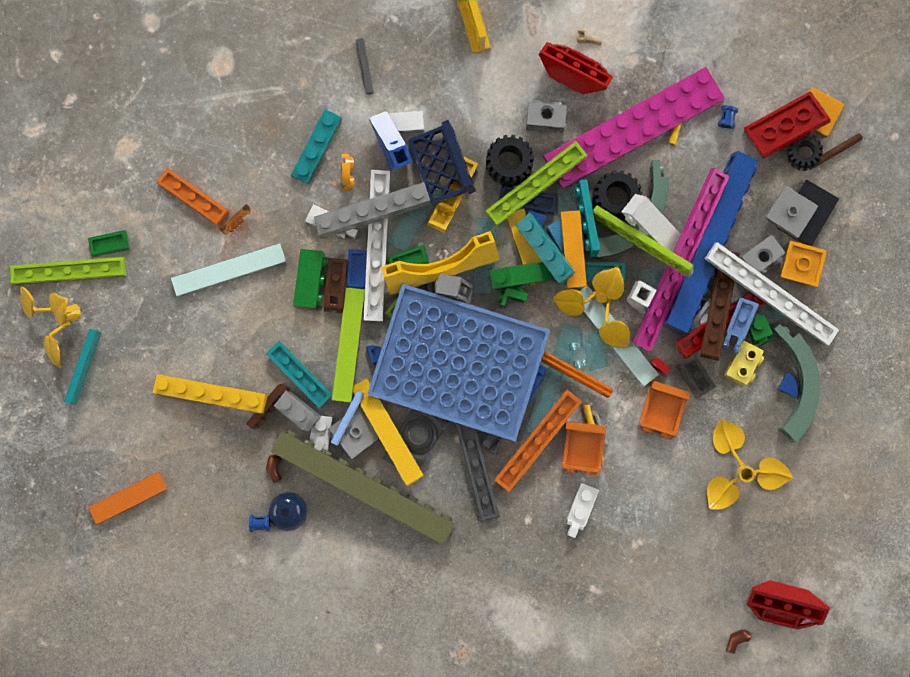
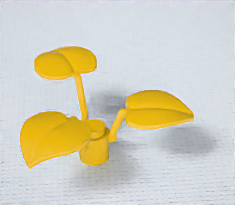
[553,267,631,348]
[20,286,81,368]
[707,419,793,510]

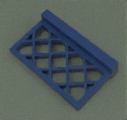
[409,120,476,206]

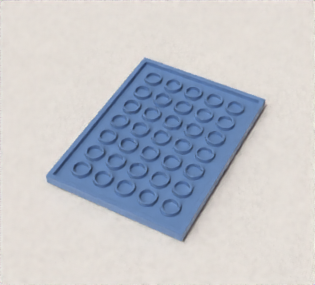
[367,284,550,442]

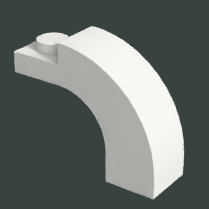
[627,281,656,315]

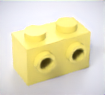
[723,340,764,386]

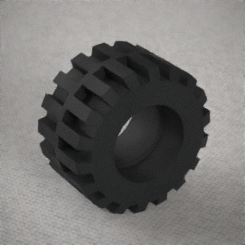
[486,135,534,186]
[592,170,642,221]

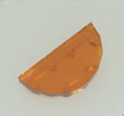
[219,204,251,235]

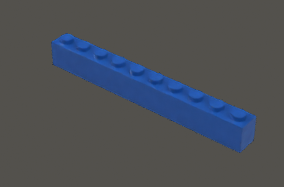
[663,151,758,334]

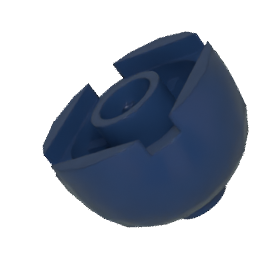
[268,492,308,531]

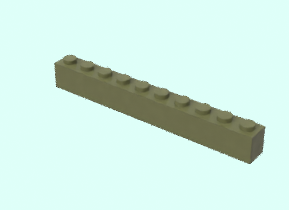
[271,430,454,545]

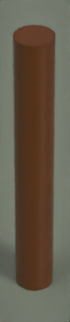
[814,133,863,168]

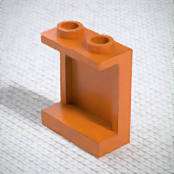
[638,381,691,440]
[561,421,607,476]

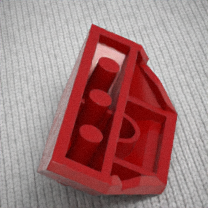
[539,42,613,95]
[746,580,830,629]

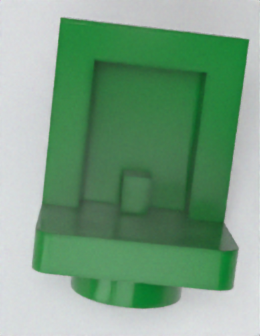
[498,287,528,308]
[749,313,773,346]

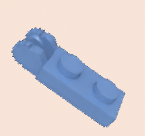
[722,297,759,354]

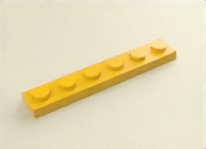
[152,374,268,414]

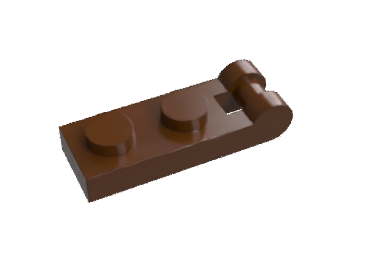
[324,258,348,313]
[246,384,289,429]

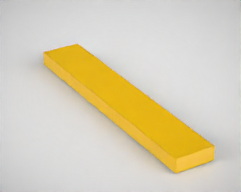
[353,378,424,487]

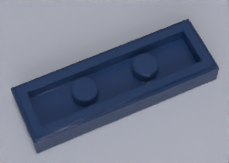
[499,185,557,215]

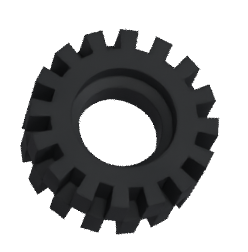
[787,134,823,171]

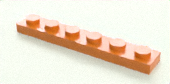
[494,389,582,492]

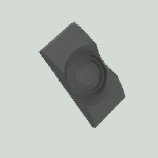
[382,409,449,469]

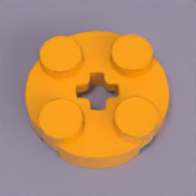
[341,153,354,192]

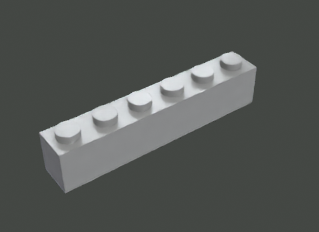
[314,182,430,239]

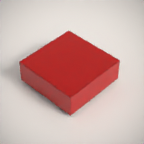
[649,357,670,376]

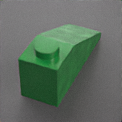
[490,262,552,290]

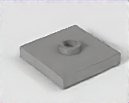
[765,186,818,239]
[328,406,380,460]

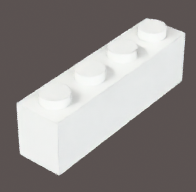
[621,194,681,252]

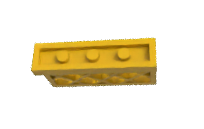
[457,0,491,54]

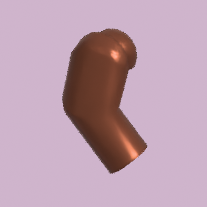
[266,454,282,483]
[726,629,751,654]

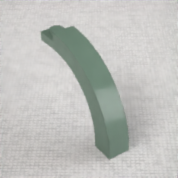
[595,160,669,260]
[772,324,820,443]

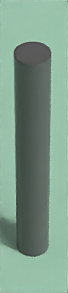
[356,38,374,95]

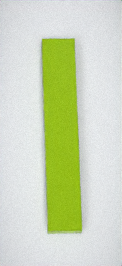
[485,141,588,226]
[593,206,694,278]
[10,257,126,285]
[332,288,365,403]

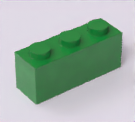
[293,249,328,310]

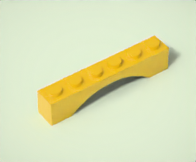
[381,231,500,295]

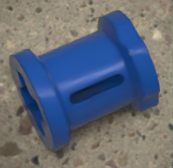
[718,105,738,129]
[249,515,271,532]

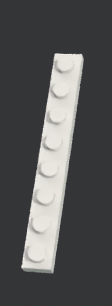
[364,170,390,322]
[705,242,839,346]

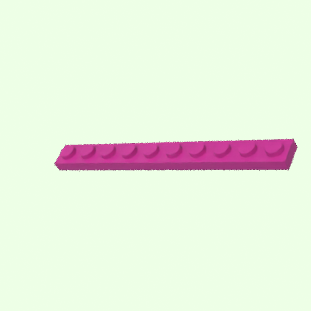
[632,168,730,352]

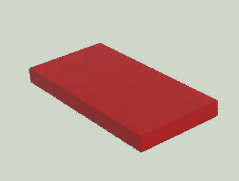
[744,91,831,159]

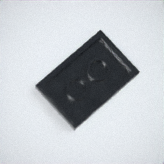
[777,179,839,246]

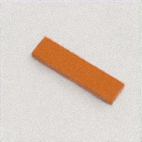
[156,168,229,226]
[88,472,167,525]

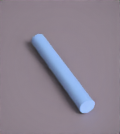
[330,391,364,446]

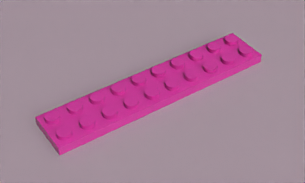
[543,67,725,189]

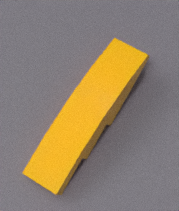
[428,157,478,233]

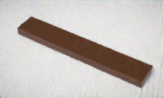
[700,251,740,361]

